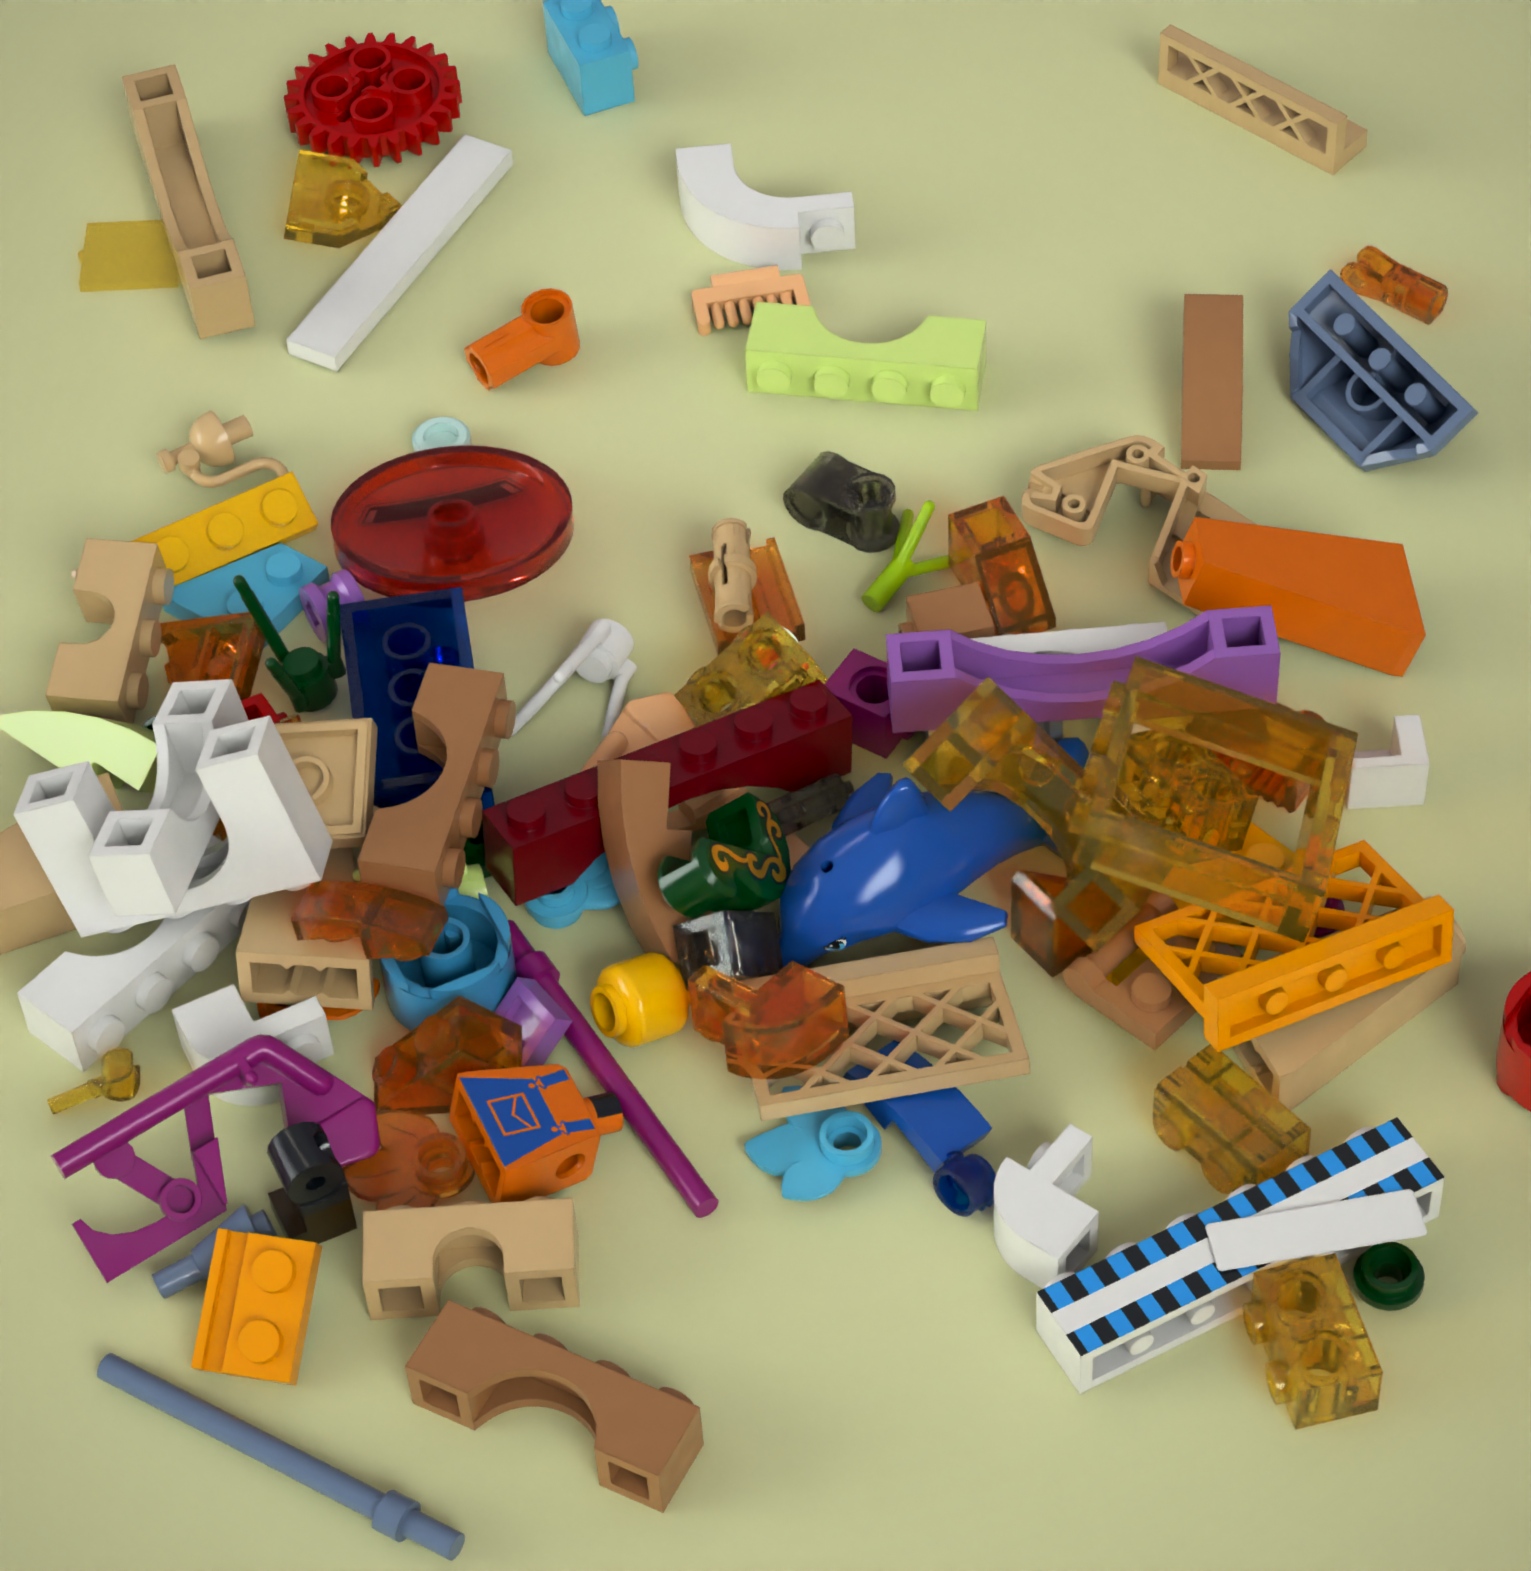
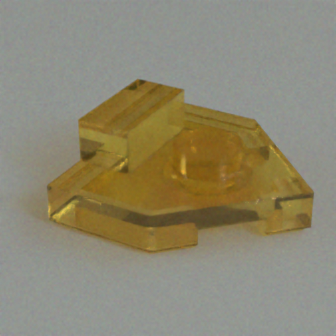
[284,150,402,249]

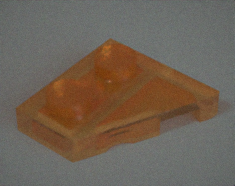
[160,612,266,700]

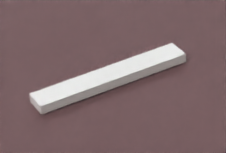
[286,134,513,372]

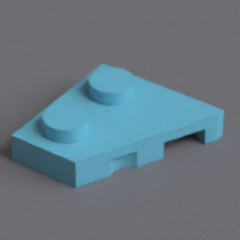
[163,543,330,658]

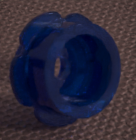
[933,1150,996,1217]

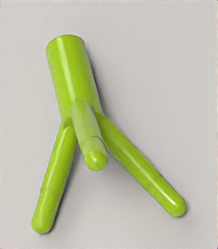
[861,500,977,612]

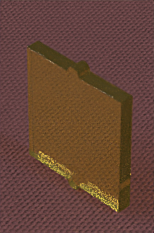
[78,220,179,292]

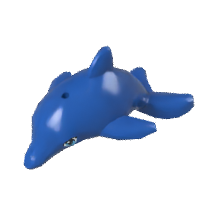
[765,737,1161,975]

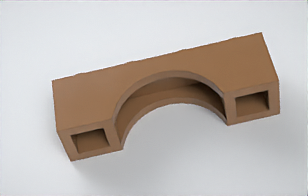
[357,662,516,913]
[405,1300,704,1513]

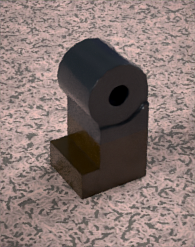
[267,1122,357,1244]

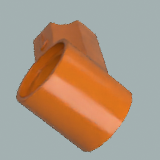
[464,288,580,391]

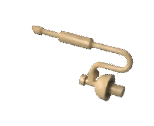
[71,410,288,579]

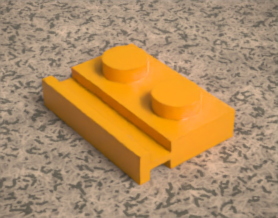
[191,1228,322,1386]

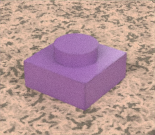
[483,977,572,1067]

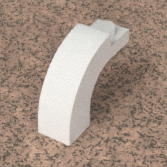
[675,143,856,270]

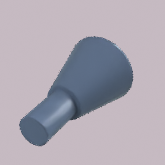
[152,1203,278,1299]

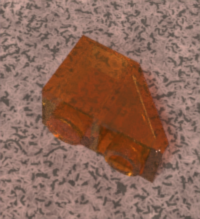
[948,495,1056,636]
[372,996,522,1117]

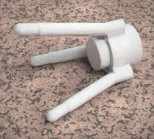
[511,619,637,738]

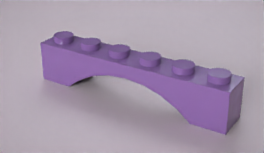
[886,605,1281,733]

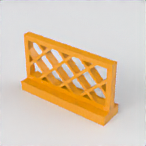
[1134,840,1454,1052]

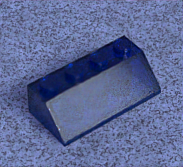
[340,587,495,810]

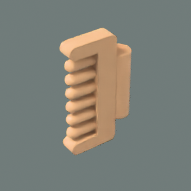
[691,265,810,336]

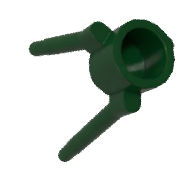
[233,575,347,713]

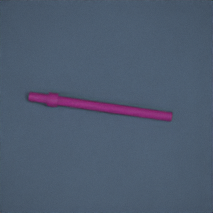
[508,920,719,1218]

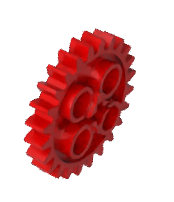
[284,33,462,167]

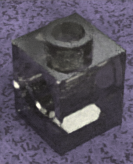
[673,910,784,992]

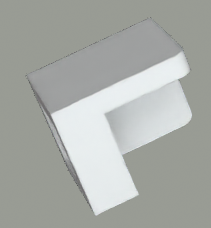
[1339,714,1429,809]

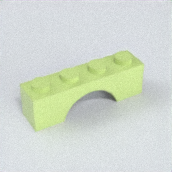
[745,302,986,411]

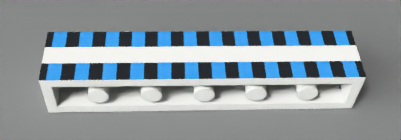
[1036,1117,1445,1394]

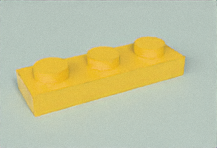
[130,471,319,586]

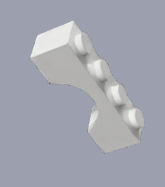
[88,679,249,916]
[17,834,251,1072]

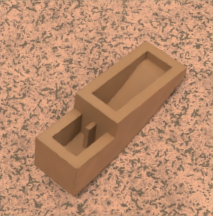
[1181,294,1243,470]
[597,759,692,963]

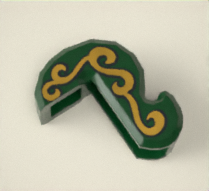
[657,792,791,921]

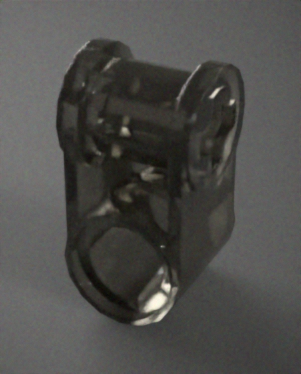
[783,451,899,553]

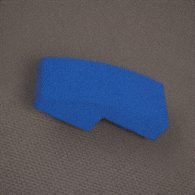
[843,1040,992,1173]

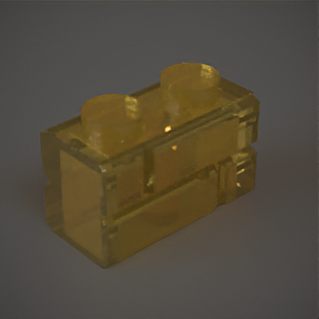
[1153,1044,1311,1194]

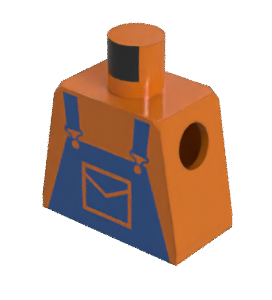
[449,1064,623,1203]

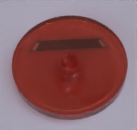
[331,445,574,604]

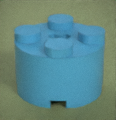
[377,888,517,1046]

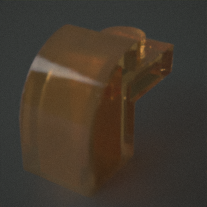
[688,961,849,1080]

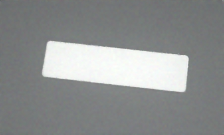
[1205,1189,1427,1271]

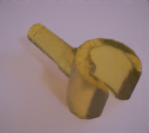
[47,1048,140,1115]

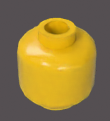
[590,952,693,1048]

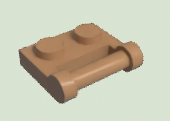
[1063,890,1243,1050]

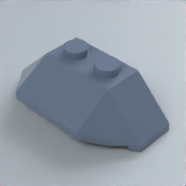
[1289,269,1478,472]

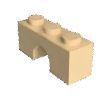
[45,538,174,724]
[362,1196,580,1320]

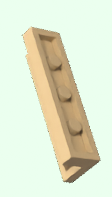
[1158,24,1368,175]

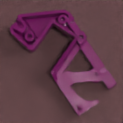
[51,1034,380,1283]

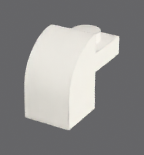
[172,984,334,1106]
[994,1124,1099,1289]

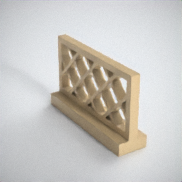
[731,936,1030,1121]

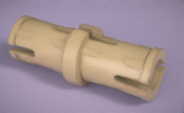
[708,518,757,633]

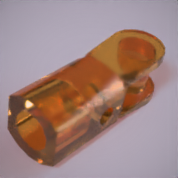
[1340,246,1448,325]

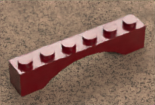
[482,679,853,906]

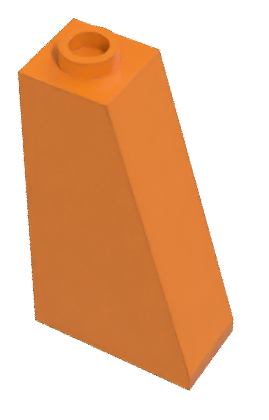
[1170,517,1426,677]

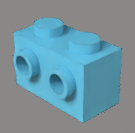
[543,0,639,116]

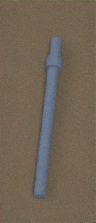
[97,1353,465,1561]

